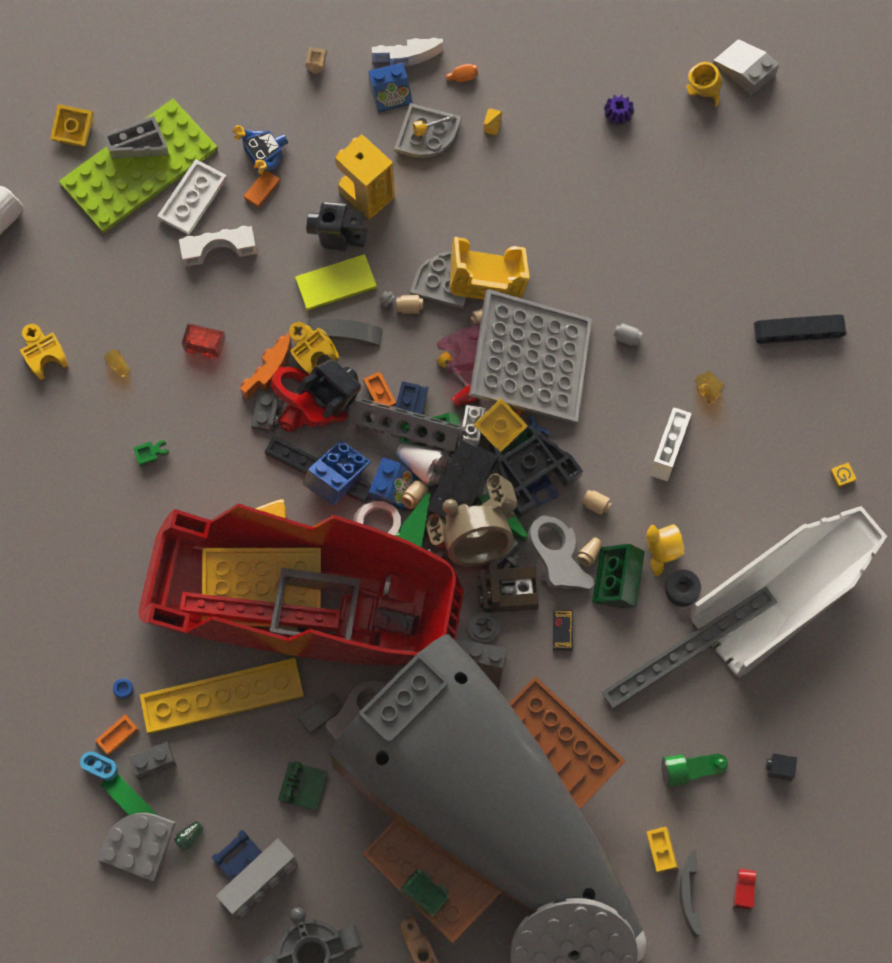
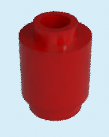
[279,405,301,432]

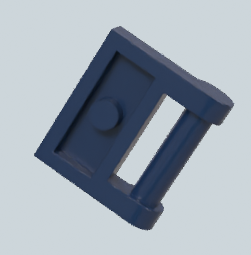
[211,830,262,880]

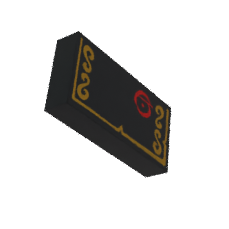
[553,610,573,650]

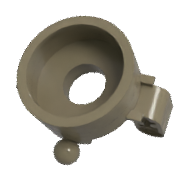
[426,474,517,567]

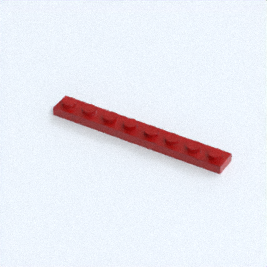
[179,592,340,632]

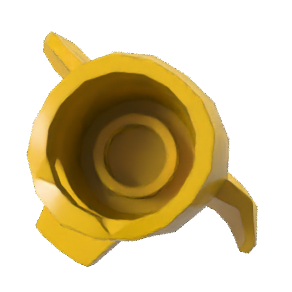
[686,62,722,107]
[646,524,685,576]

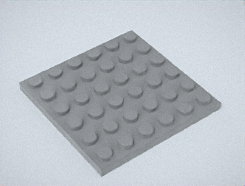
[469,289,592,424]

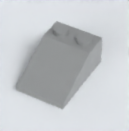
[713,39,779,96]

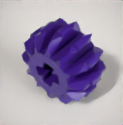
[604,94,634,126]

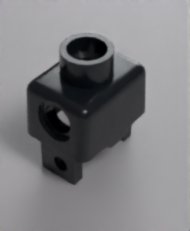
[306,202,368,251]
[296,359,361,419]

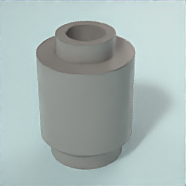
[614,323,643,347]

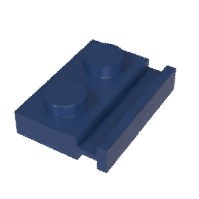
[395,381,429,415]

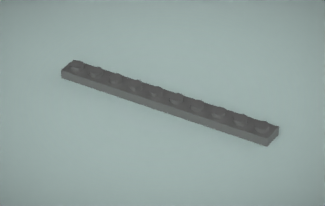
[602,586,777,710]

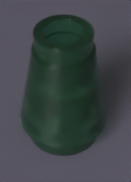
[174,821,204,851]

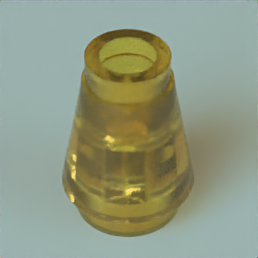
[104,349,131,377]

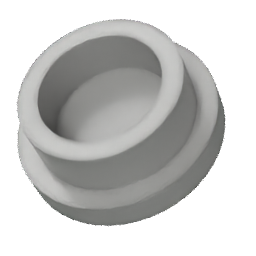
[379,291,395,308]

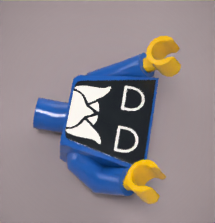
[232,125,288,174]

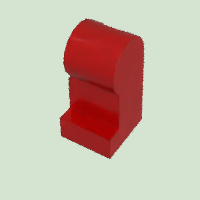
[733,868,756,910]

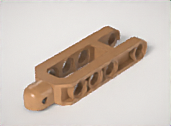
[400,916,438,963]

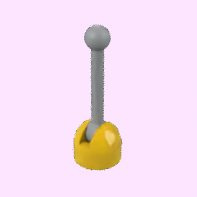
[413,114,455,137]
[436,352,471,387]

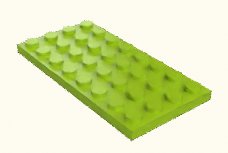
[59,99,218,234]

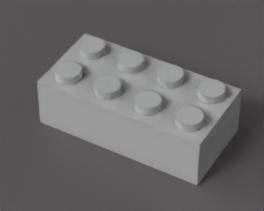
[216,838,297,919]

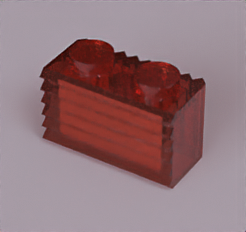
[182,323,225,358]

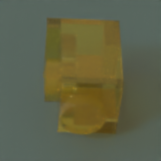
[694,370,725,404]

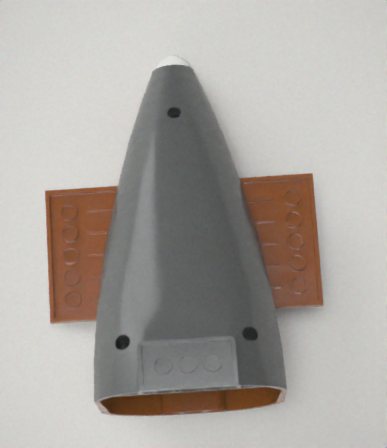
[330,634,647,962]

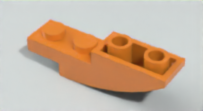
[240,333,292,399]

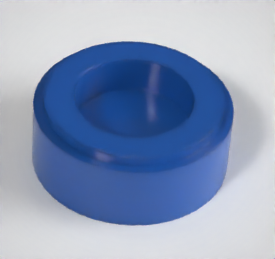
[113,678,134,699]

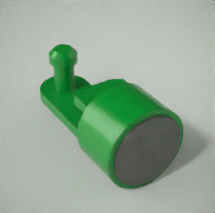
[661,753,728,787]

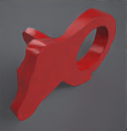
[271,367,348,428]

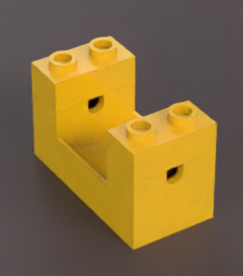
[335,134,395,220]

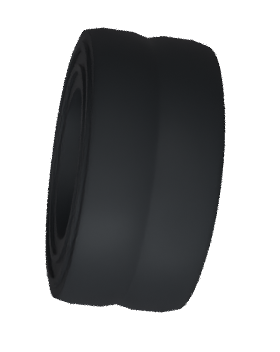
[665,569,701,607]

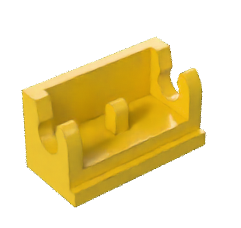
[646,827,679,873]

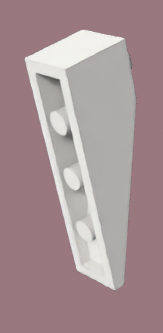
[650,407,691,481]

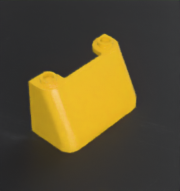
[449,237,530,300]

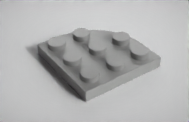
[394,103,462,158]
[410,252,467,309]
[97,813,176,881]

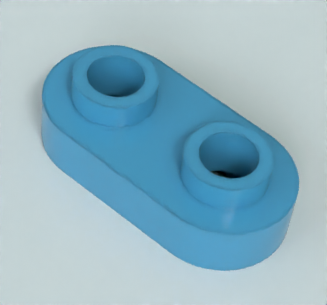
[80,751,118,781]

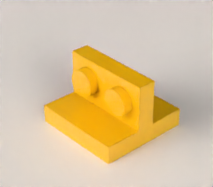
[473,398,527,452]

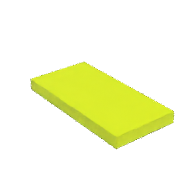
[295,254,377,311]

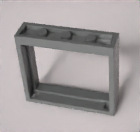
[270,568,360,640]

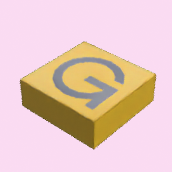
[830,462,857,488]

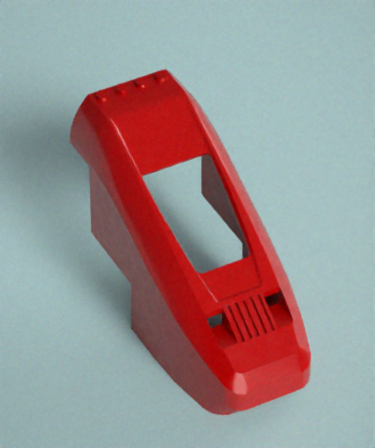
[138,503,463,665]

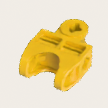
[289,322,339,374]
[20,324,68,381]

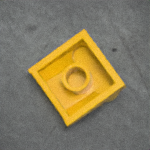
[50,104,94,147]

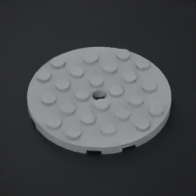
[510,898,638,963]

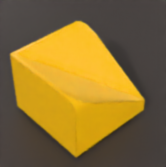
[484,108,502,135]

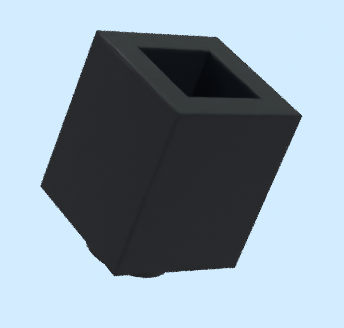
[765,753,797,781]

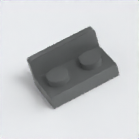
[251,391,284,432]

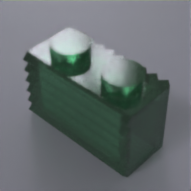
[400,869,449,918]

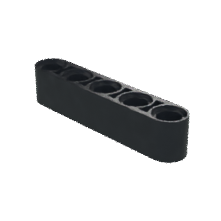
[753,314,847,344]

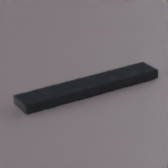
[264,436,372,503]

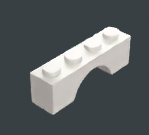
[179,226,257,267]

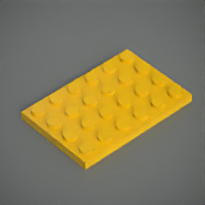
[202,548,321,627]

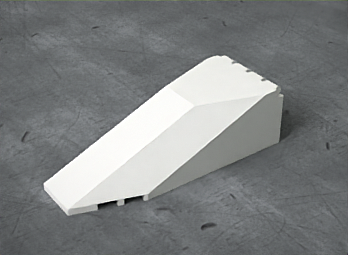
[690,506,887,678]

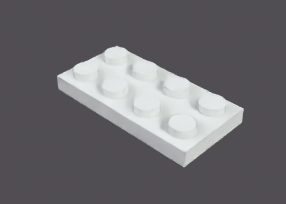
[157,159,227,235]

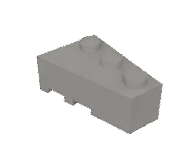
[103,116,169,158]

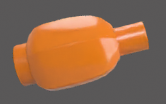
[446,64,479,82]

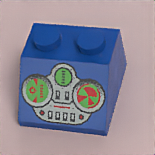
[368,63,413,112]
[369,458,419,511]

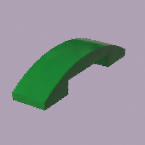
[100,774,157,815]

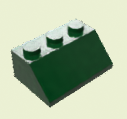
[592,544,645,608]

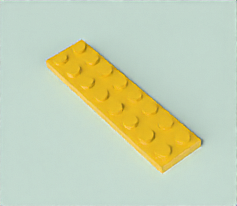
[140,658,304,734]

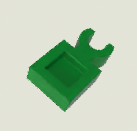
[133,440,169,467]

